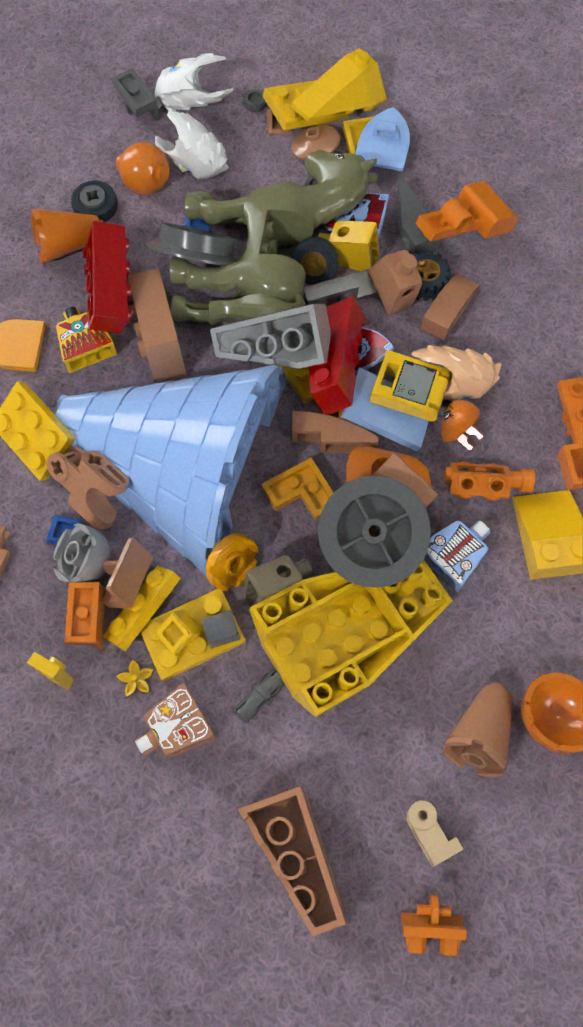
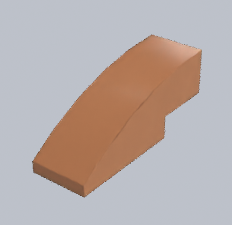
[421,273,480,340]
[292,411,378,453]

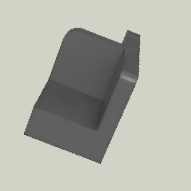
[111,68,160,121]

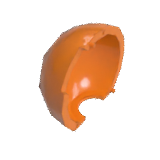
[521,672,583,755]

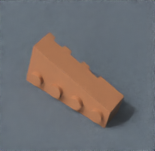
[128,268,187,384]
[238,786,349,936]

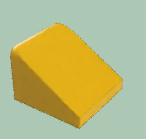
[155,610,203,655]

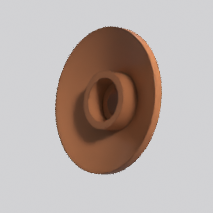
[291,124,340,161]

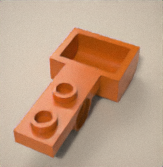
[415,181,518,242]
[557,377,583,490]

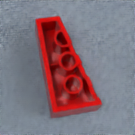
[82,220,132,334]
[308,296,366,416]

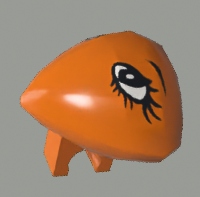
[441,400,485,450]

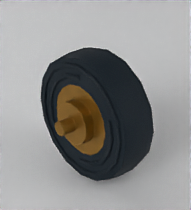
[291,237,339,285]

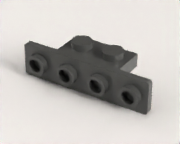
[302,269,378,307]

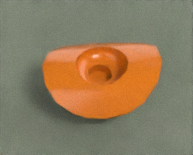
[346,446,431,485]

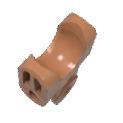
[47,446,129,529]

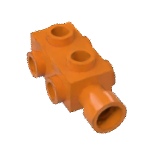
[444,461,535,501]

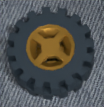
[412,251,451,301]

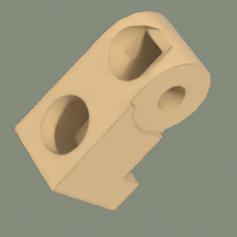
[406,800,463,867]

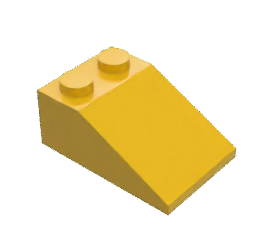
[512,490,583,580]

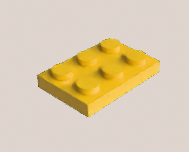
[263,80,349,131]
[0,381,76,481]
[141,589,246,682]

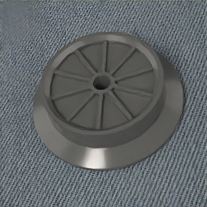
[146,222,238,266]
[318,476,431,588]

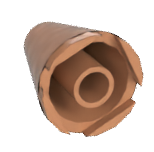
[443,683,513,778]

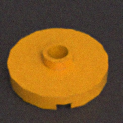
[206,533,258,591]

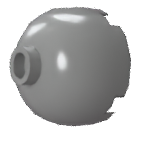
[53,523,111,583]

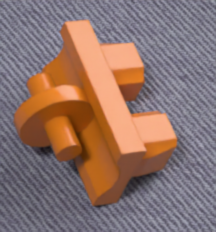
[401,894,467,956]

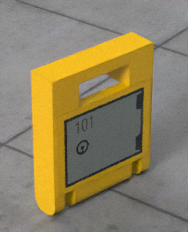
[369,350,451,422]

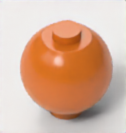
[116,142,170,195]

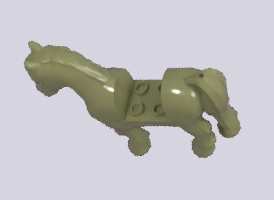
[170,150,378,325]

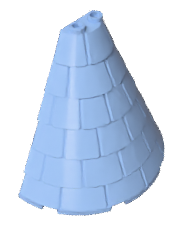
[55,365,287,576]

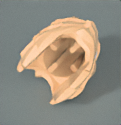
[411,345,502,401]

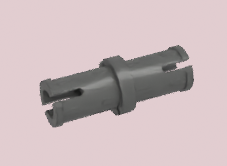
[233,667,285,724]

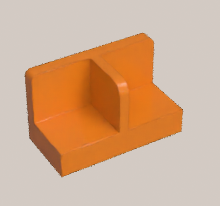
[64,582,106,650]

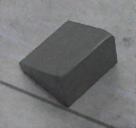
[202,610,240,649]

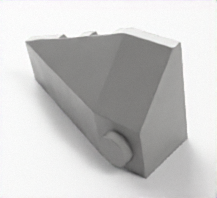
[210,304,331,369]

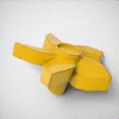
[116,660,153,697]

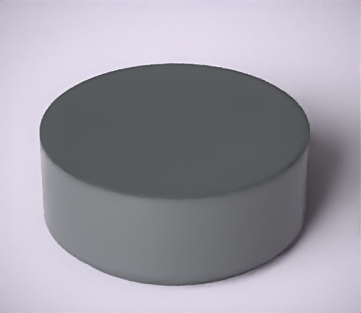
[243,89,267,112]

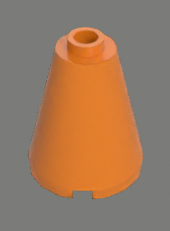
[30,208,103,263]

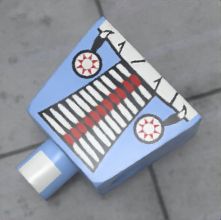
[424,521,490,593]

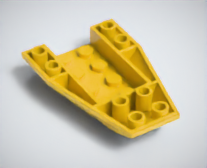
[249,559,453,717]

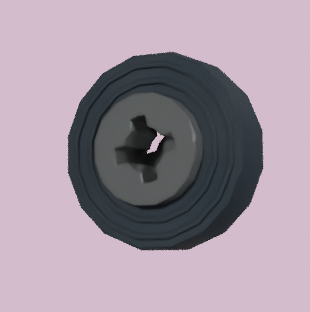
[71,180,118,222]

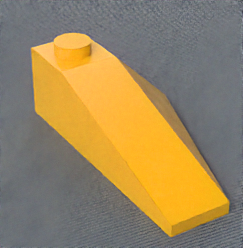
[290,48,387,122]

